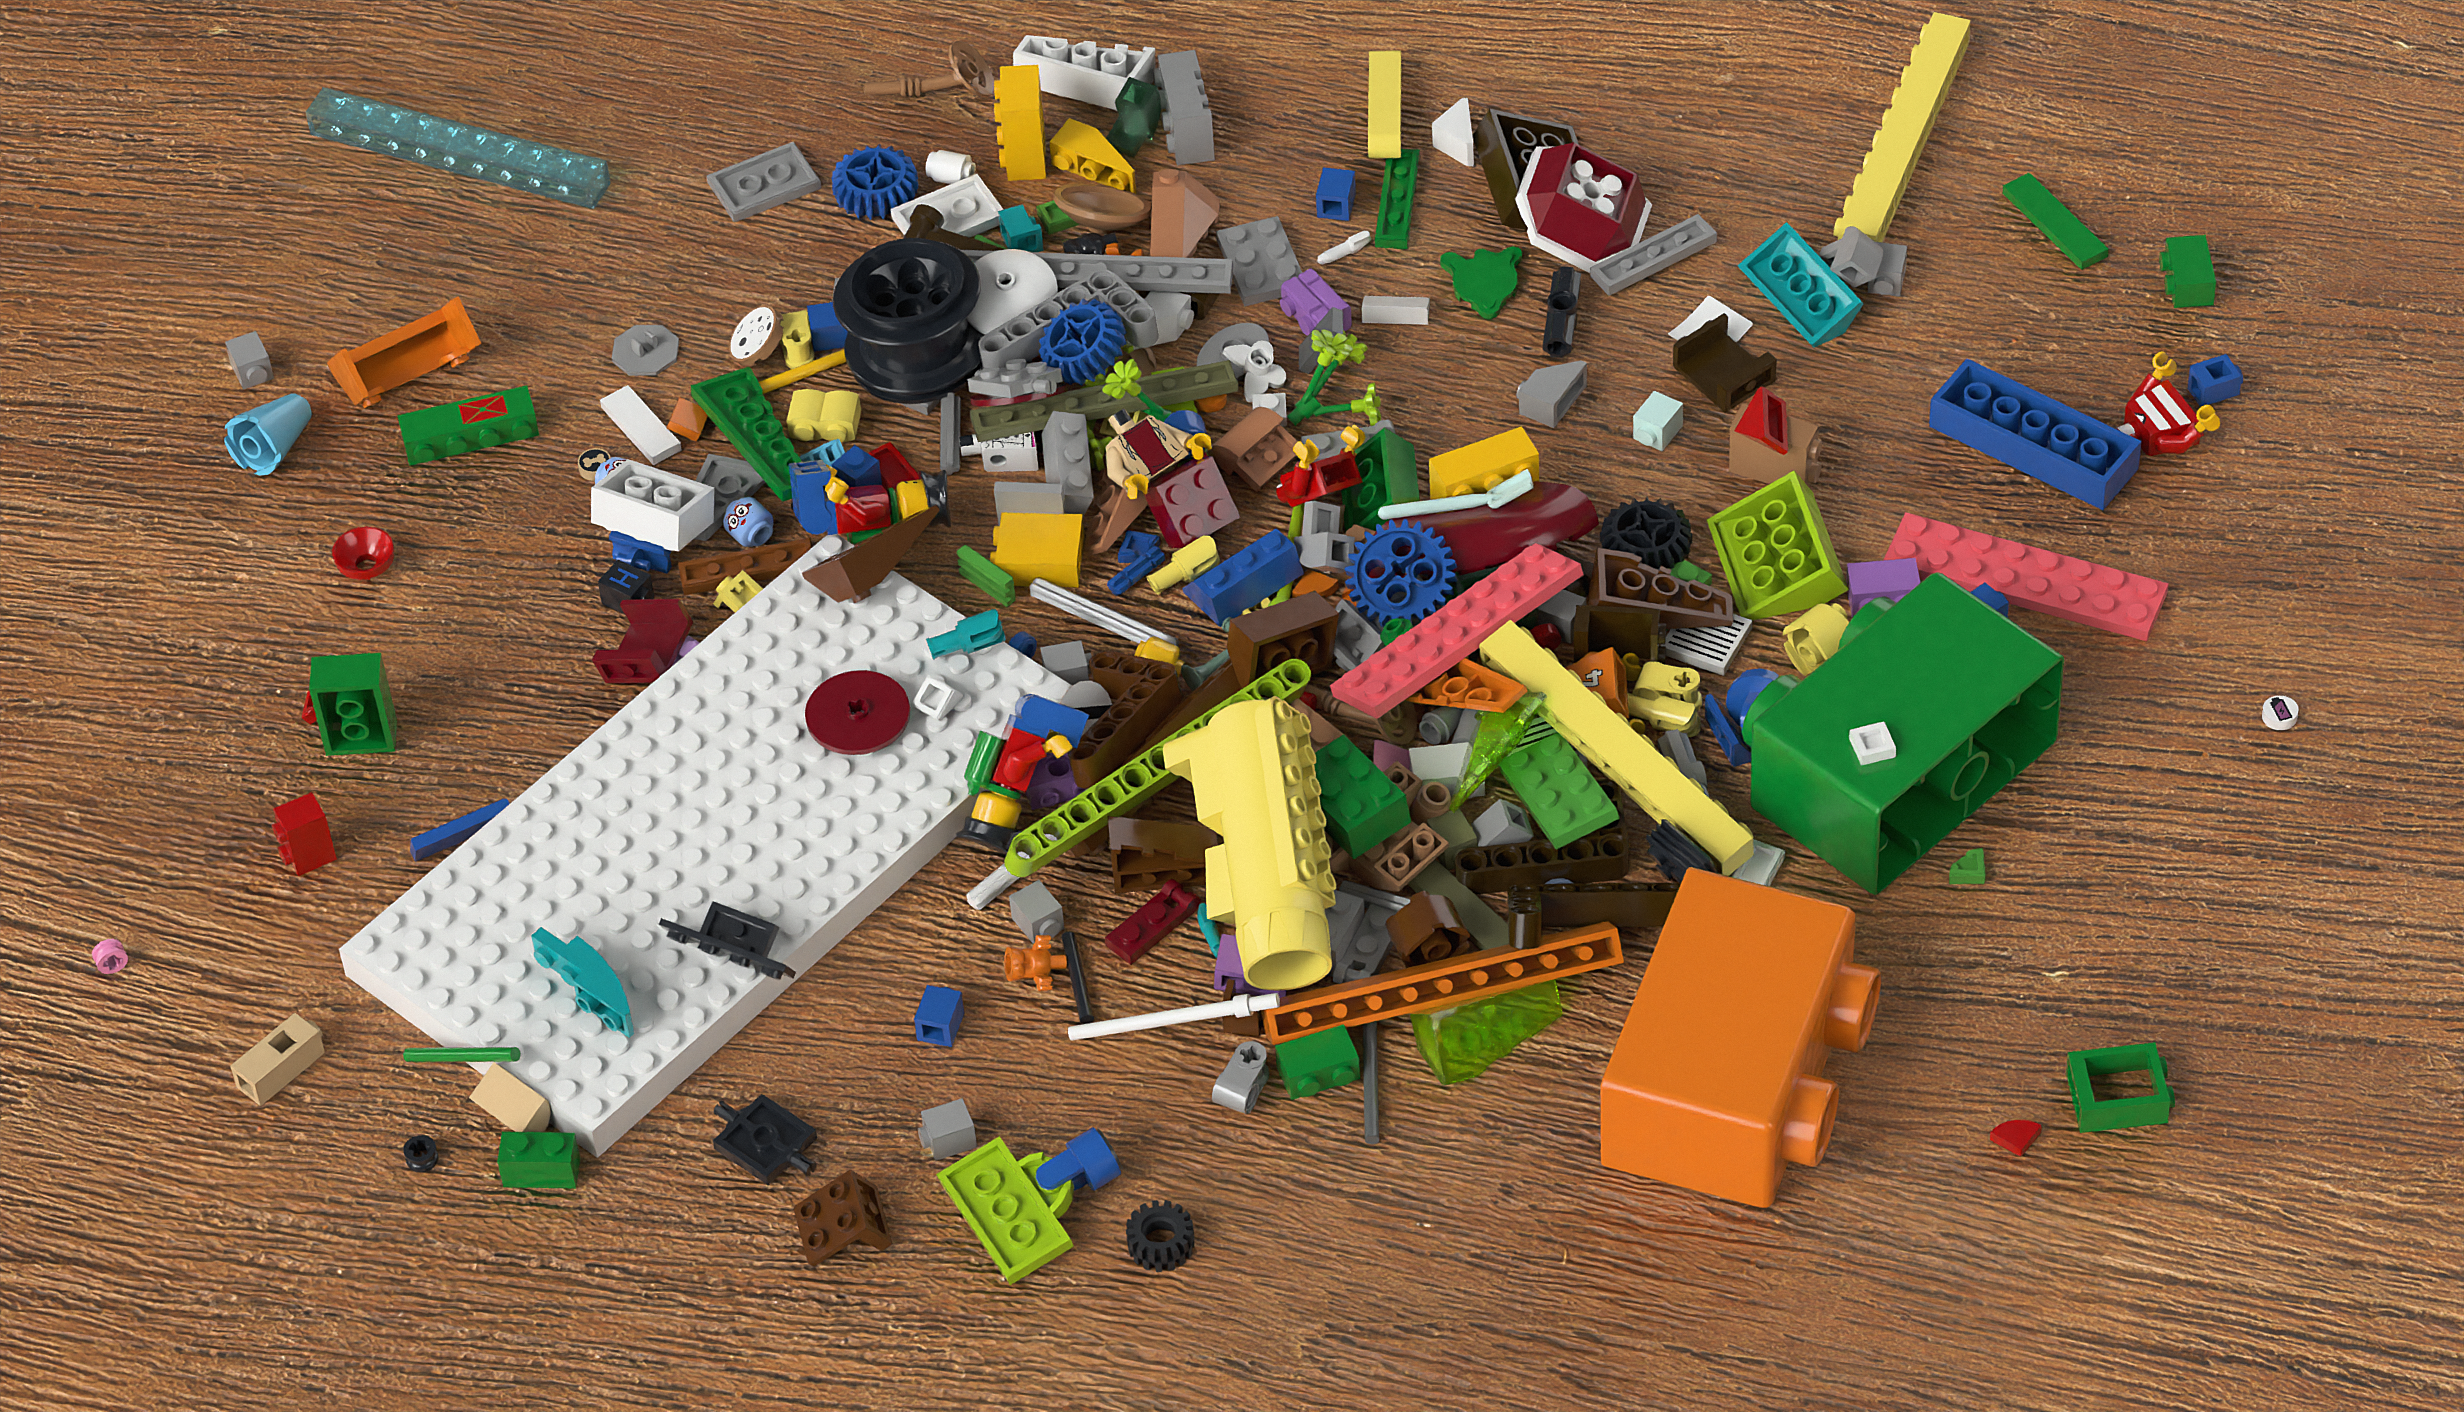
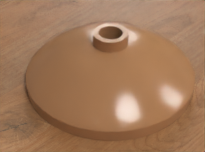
[1054,183,1151,234]

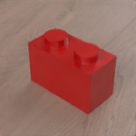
[272,792,337,876]

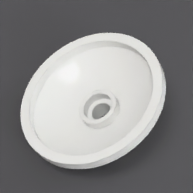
[967,249,1058,334]

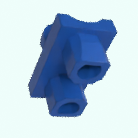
[609,531,672,574]

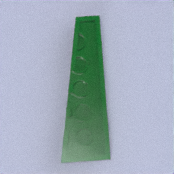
[691,366,802,502]

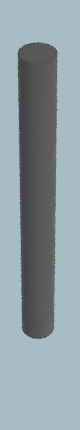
[1363,1021,1379,1145]

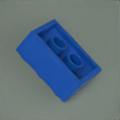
[1182,528,1304,627]

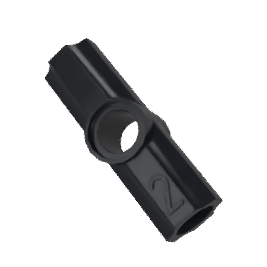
[1543,266,1581,358]

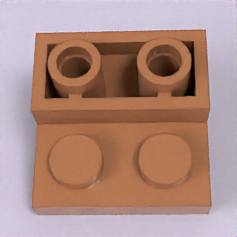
[1206,407,1298,492]

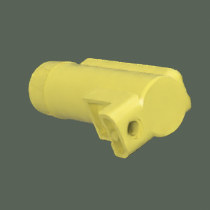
[1163,696,1336,991]

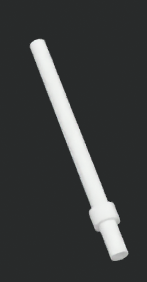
[1068,993,1280,1041]

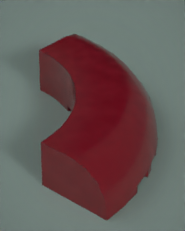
[1369,481,1599,580]

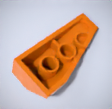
[1405,658,1528,713]

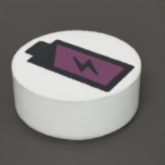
[2262,696,2299,730]

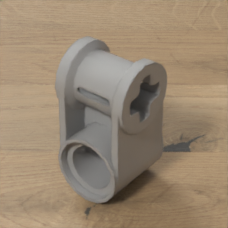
[1212,1041,1269,1114]

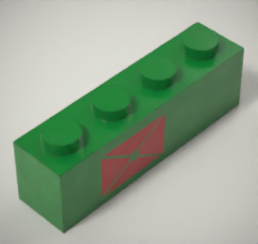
[397,385,539,466]

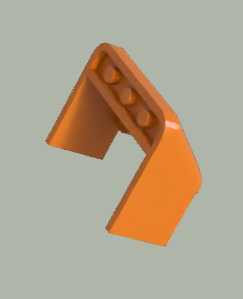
[327,296,482,409]

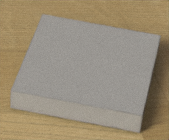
[994,481,1066,526]

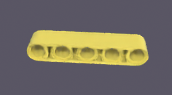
[1368,50,1402,159]

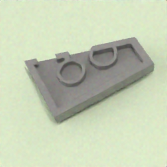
[694,454,765,541]

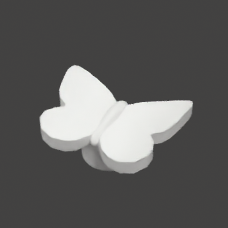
[1223,340,1286,402]

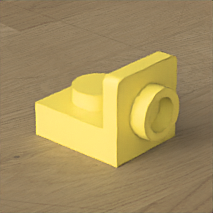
[713,570,763,613]

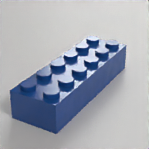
[1929,358,2141,510]

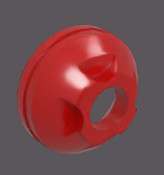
[332,526,394,580]

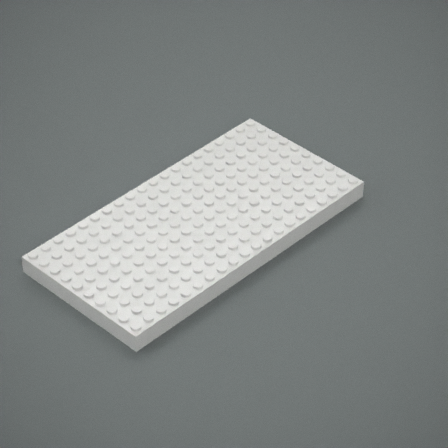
[339,534,1072,1158]

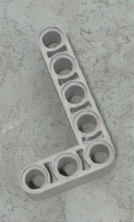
[979,269,1159,369]

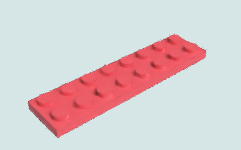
[1883,512,2169,641]
[1330,543,1584,719]

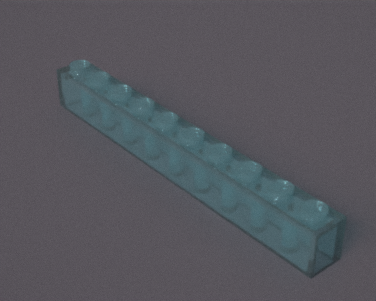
[305,87,611,209]

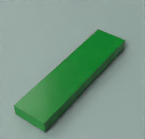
[1375,149,1420,249]
[2002,173,2109,270]

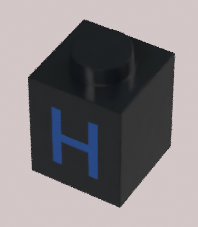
[598,560,655,614]

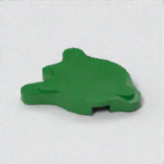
[1440,246,1522,319]

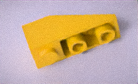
[1049,118,1136,194]

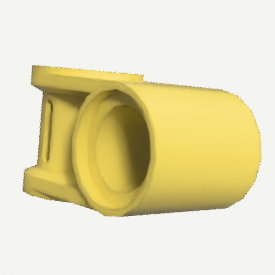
[779,310,815,369]
[1632,662,1703,710]

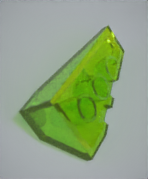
[1449,692,1547,813]
[1410,979,1563,1086]

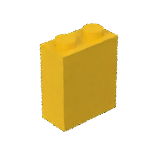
[990,512,1085,588]

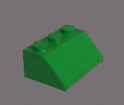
[1341,427,1420,533]

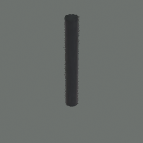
[1061,932,1094,1024]

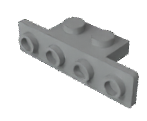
[1333,599,1385,672]

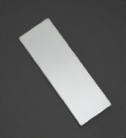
[600,385,682,465]

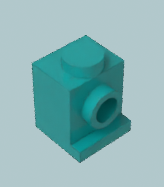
[998,204,1044,253]

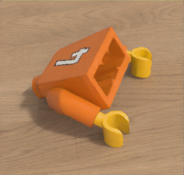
[1565,647,1645,735]

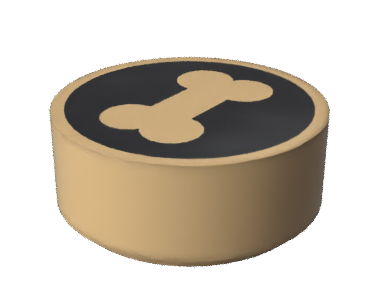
[578,448,611,481]

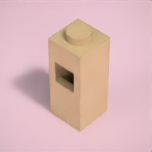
[230,1013,325,1106]

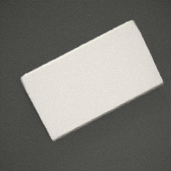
[1362,296,1430,325]

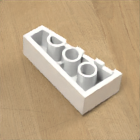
[1013,35,1155,114]

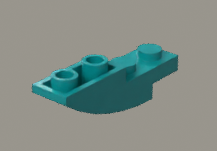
[531,927,635,1038]

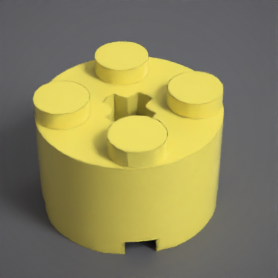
[1783,603,1849,676]

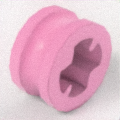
[92,939,128,974]

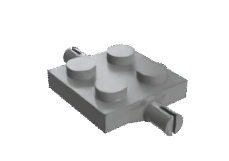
[967,359,1063,398]

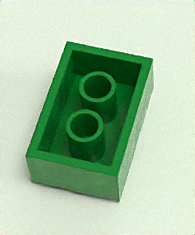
[309,653,397,756]
[1314,734,1411,859]

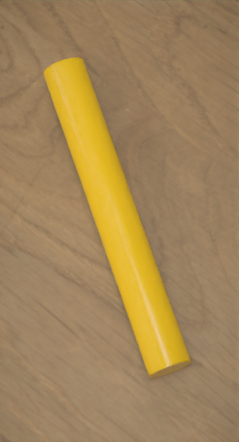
[759,349,846,394]

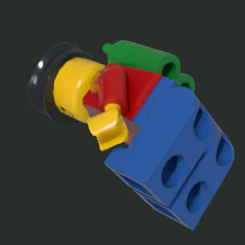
[789,460,951,545]
[956,694,1089,855]

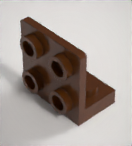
[794,1169,893,1267]

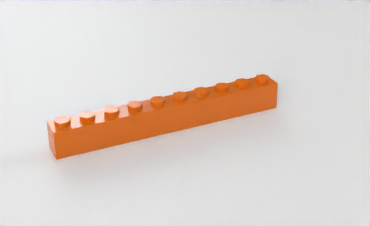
[1261,921,1624,1045]

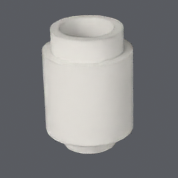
[926,150,976,184]

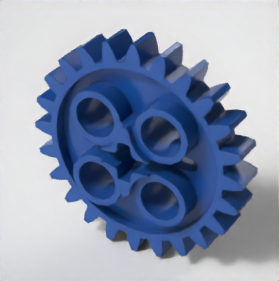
[1345,519,1457,628]

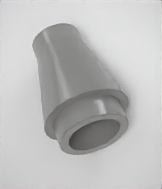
[1419,706,1465,744]

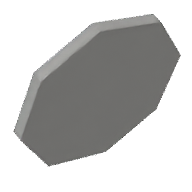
[612,325,679,376]

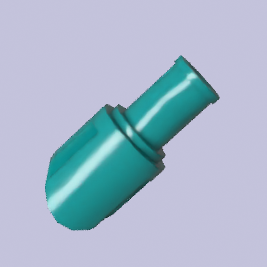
[926,609,1006,660]

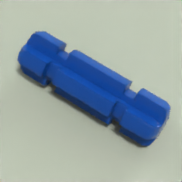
[1107,546,1165,596]

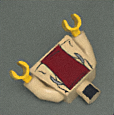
[1106,408,1212,499]

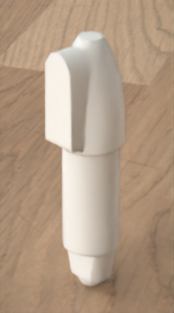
[1317,231,1371,265]

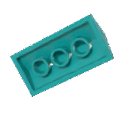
[1738,222,1864,348]

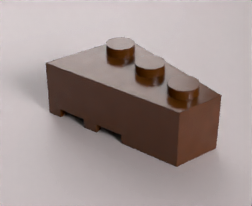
[1108,816,1218,894]

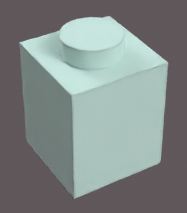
[1633,391,1683,451]

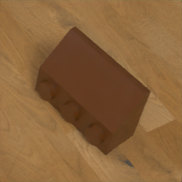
[1227,591,1339,690]

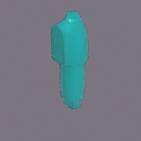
[1197,903,1221,958]

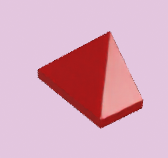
[1734,386,1788,455]

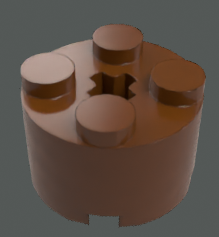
[1385,891,1470,968]

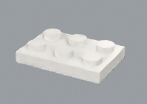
[891,174,1004,238]

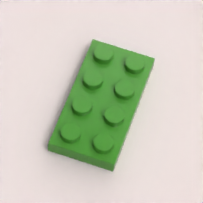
[1497,732,1619,849]

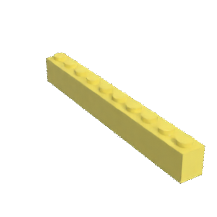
[1833,12,1971,243]
[1479,620,1754,876]

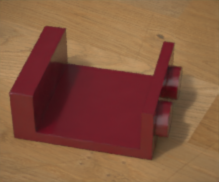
[592,599,693,683]

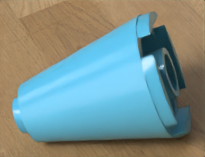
[224,393,312,476]

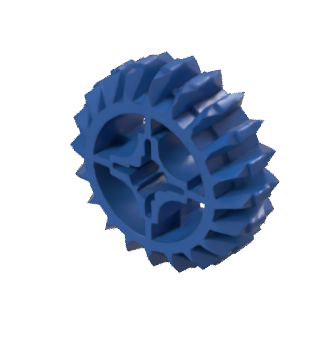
[832,144,919,221]
[1038,298,1127,385]

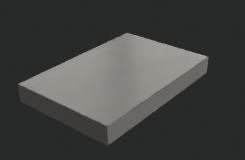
[707,141,821,223]

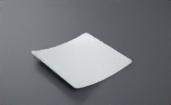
[1668,296,1752,342]

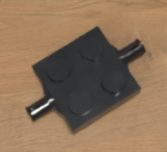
[713,1094,817,1186]

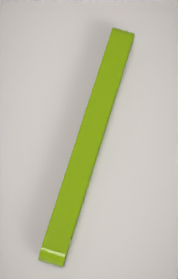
[1004,659,1311,877]

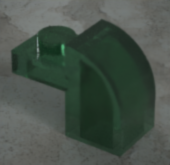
[1106,77,1161,158]

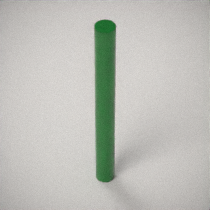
[403,1047,521,1062]

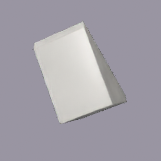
[1432,98,1474,166]

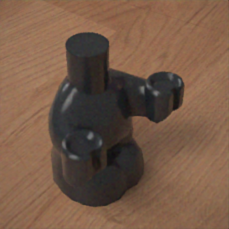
[1061,232,1118,255]

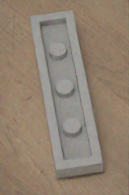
[1590,214,1717,296]

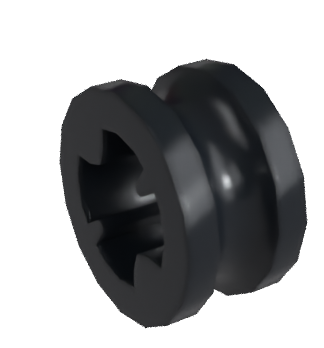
[403,1135,439,1172]

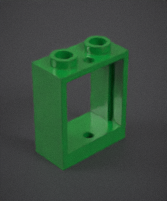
[2066,1042,2175,1133]

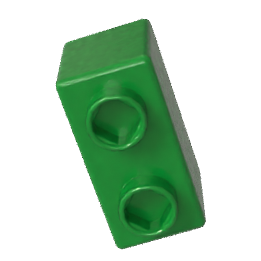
[1742,572,2064,895]

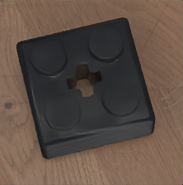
[1646,819,1719,884]

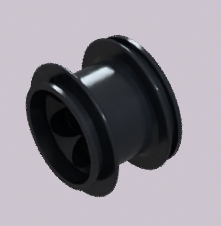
[833,238,985,404]

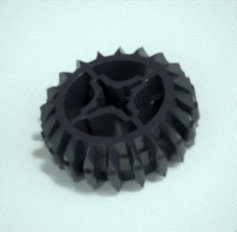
[1600,496,1693,570]

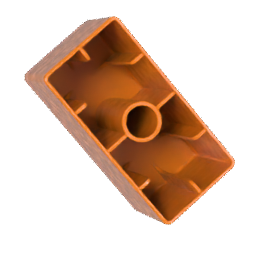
[1600,867,1881,1208]

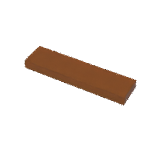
[677,537,813,595]

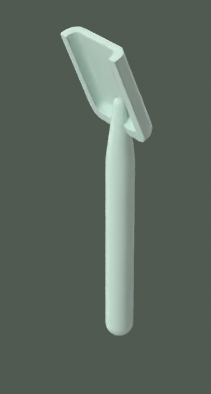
[1378,469,1534,520]

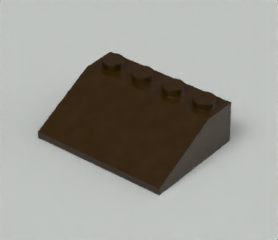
[1472,108,1579,230]

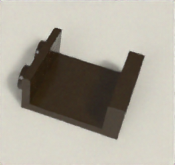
[1673,313,1777,413]
[1574,605,1666,665]

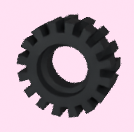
[1126,1200,1195,1272]

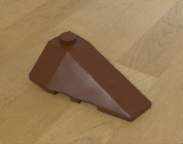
[802,504,940,603]
[1587,548,1733,629]

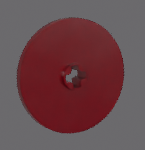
[970,381,1070,406]
[805,670,910,755]

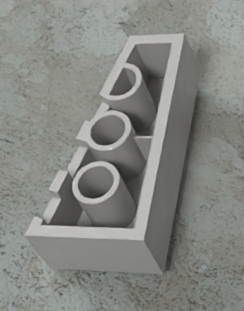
[1153,50,1215,166]

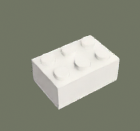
[591,459,714,551]

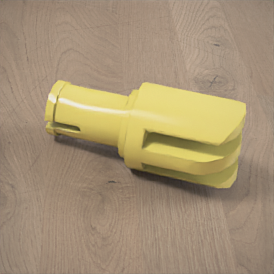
[1146,535,1220,595]
[1628,693,1701,737]

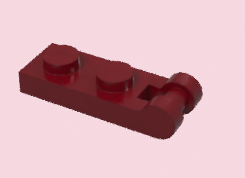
[1105,879,1201,965]

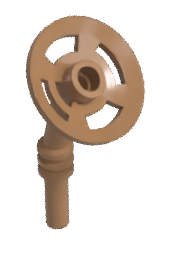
[864,41,994,97]
[1292,681,1417,746]

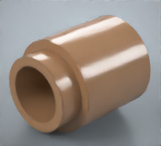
[1410,782,1452,826]

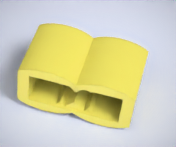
[787,389,861,442]

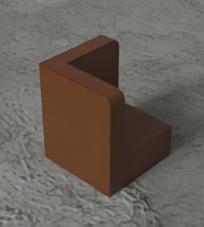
[1222,979,1263,1037]

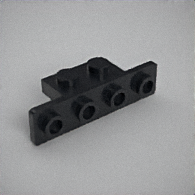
[658,901,796,980]

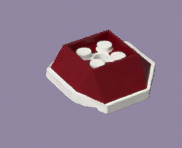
[1515,142,1652,273]

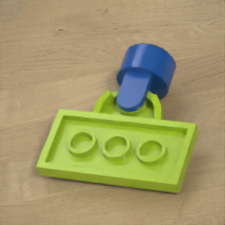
[936,1127,1123,1285]

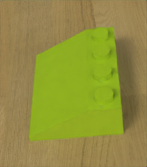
[1707,471,1849,621]

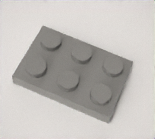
[1216,216,1302,307]

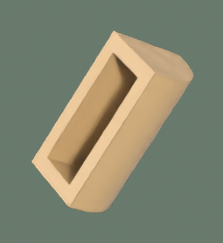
[469,1062,551,1132]

